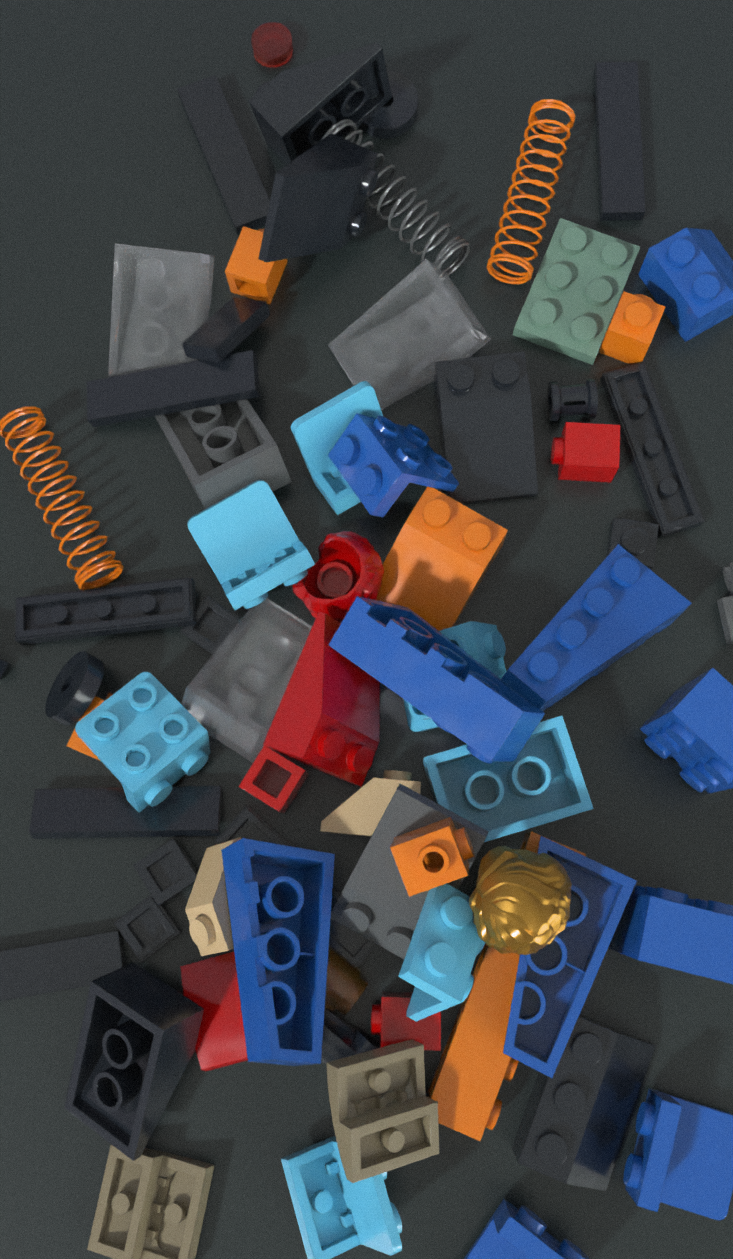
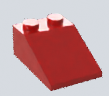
[263,612,380,787]

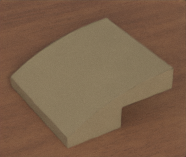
[326,1039,439,1183]
[87,1145,215,1259]

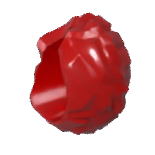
[293,531,384,623]

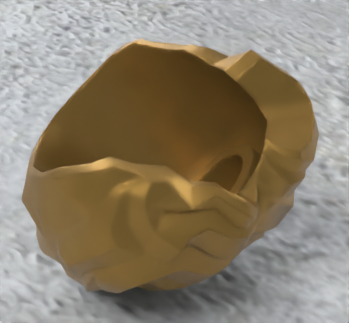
[469,846,572,955]

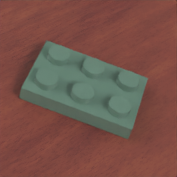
[513,218,640,365]

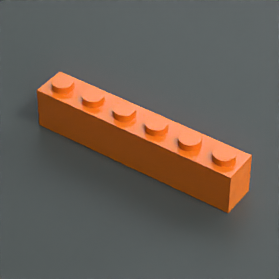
[428,832,586,1141]

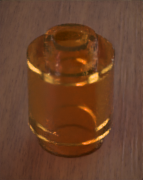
[325,946,368,1016]

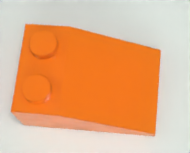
[376,487,508,631]

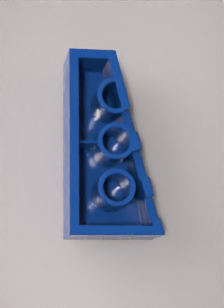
[501,544,692,711]
[328,596,545,764]
[503,836,637,1078]
[221,838,335,1066]

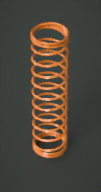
[486,99,575,284]
[0,406,123,590]

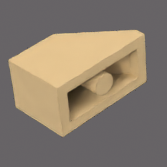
[320,770,421,837]
[185,837,241,956]

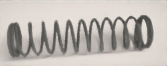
[322,119,470,279]

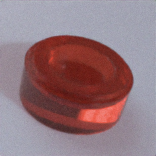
[251,22,293,68]

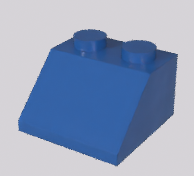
[638,228,733,342]

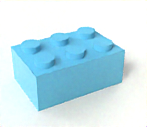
[422,716,594,842]

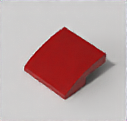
[180,952,248,1071]

